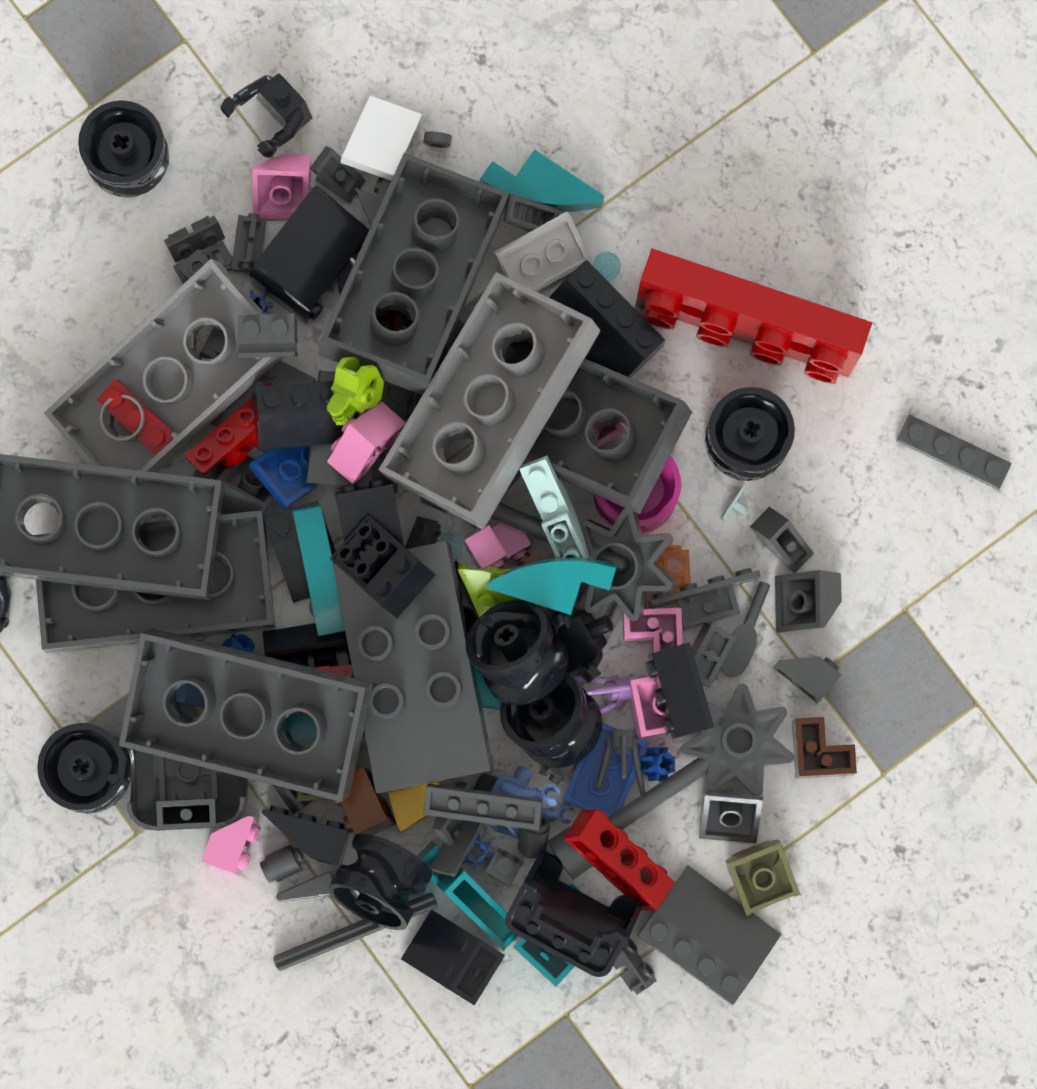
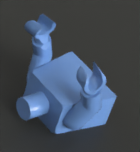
[490,766,574,839]

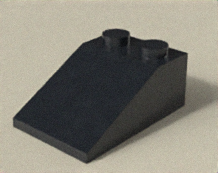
[264,500,336,603]

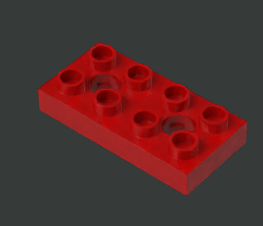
[635,248,873,384]

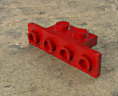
[185,383,272,475]

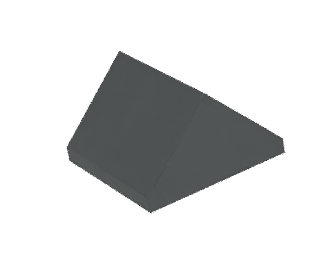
[699,792,763,843]

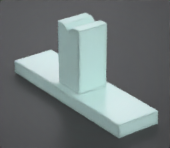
[721,488,748,520]

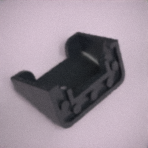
[249,186,369,324]
[505,849,644,977]

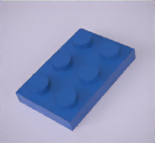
[248,446,319,510]
[563,723,649,817]

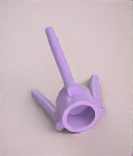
[572,675,631,714]

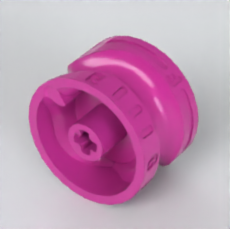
[593,456,681,534]

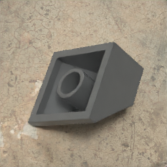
[216,456,275,514]
[775,570,842,633]

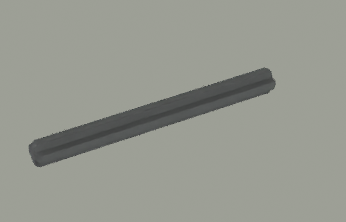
[273,893,437,971]

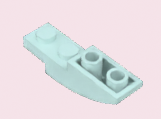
[519,456,590,559]

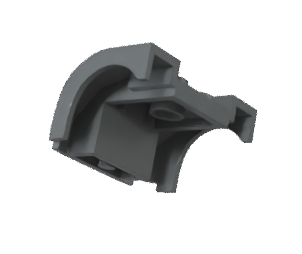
[127,749,248,831]

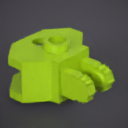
[326,357,384,426]

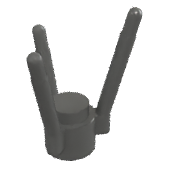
[596,729,646,796]

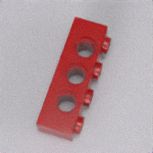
[563,809,674,911]

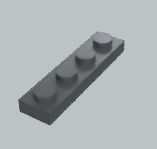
[896,414,1012,490]
[423,784,543,831]

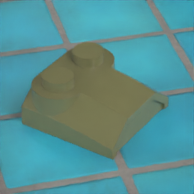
[725,840,801,916]

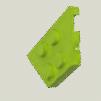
[458,563,538,617]

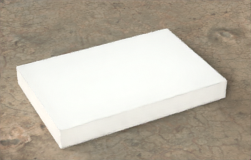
[341,96,422,181]
[493,212,592,292]

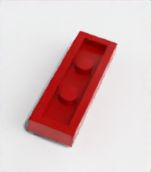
[96,379,174,456]

